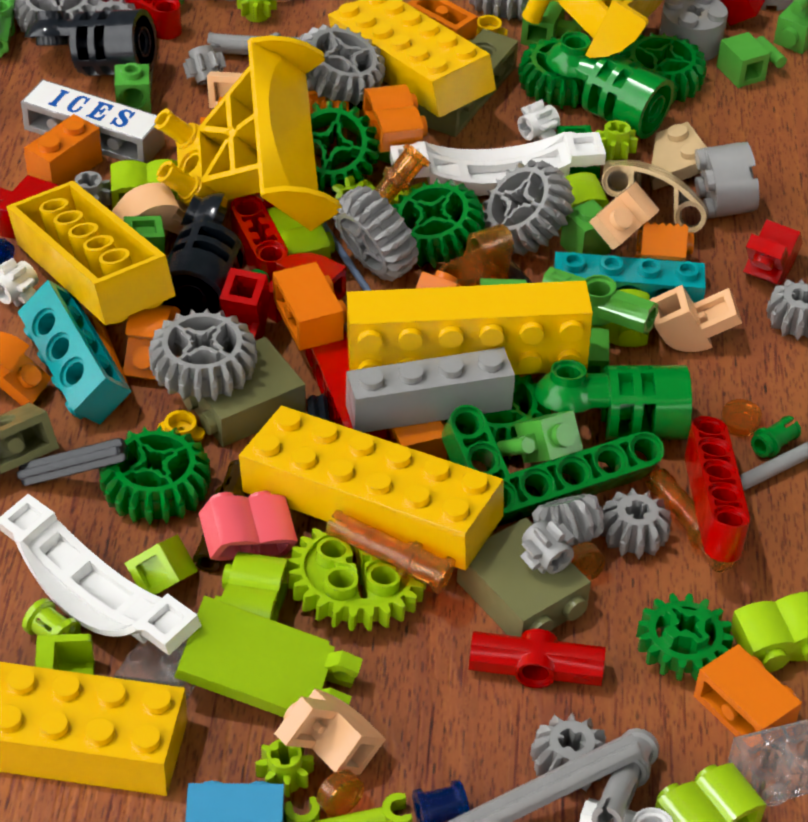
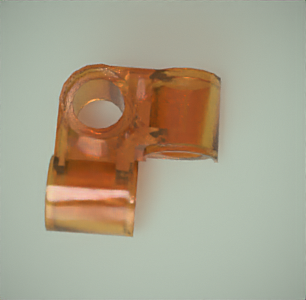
[439,224,514,286]

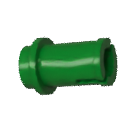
[751,415,801,458]

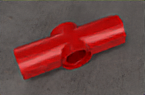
[468,629,606,688]

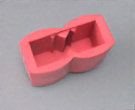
[199,491,298,561]

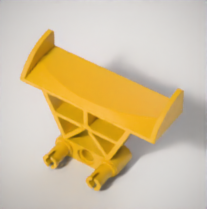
[522,0,664,58]
[154,35,342,231]

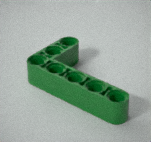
[441,405,665,527]

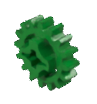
[636,593,734,681]

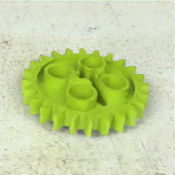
[288,522,428,631]

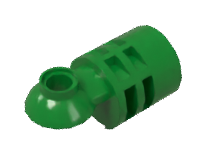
[546,31,674,139]
[534,360,692,441]

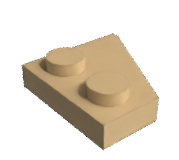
[650,121,707,190]

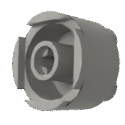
[659,0,728,61]
[695,142,759,219]

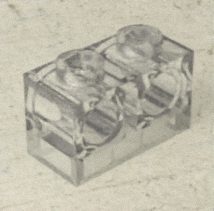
[727,719,808,807]

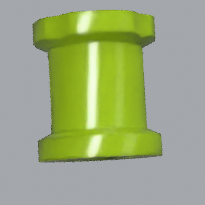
[22,598,81,635]

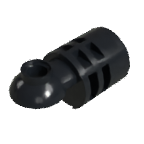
[24,9,157,76]
[162,192,245,316]

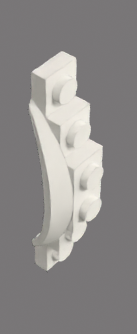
[390,132,606,196]
[0,494,202,655]

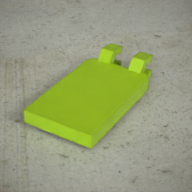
[174,595,363,717]

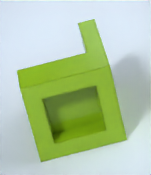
[124,534,198,595]
[35,633,95,675]

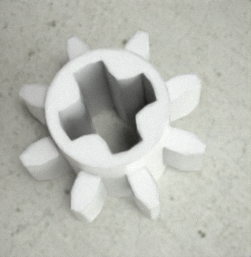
[517,100,560,142]
[0,258,39,307]

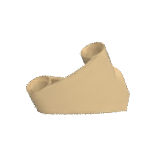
[601,159,708,233]

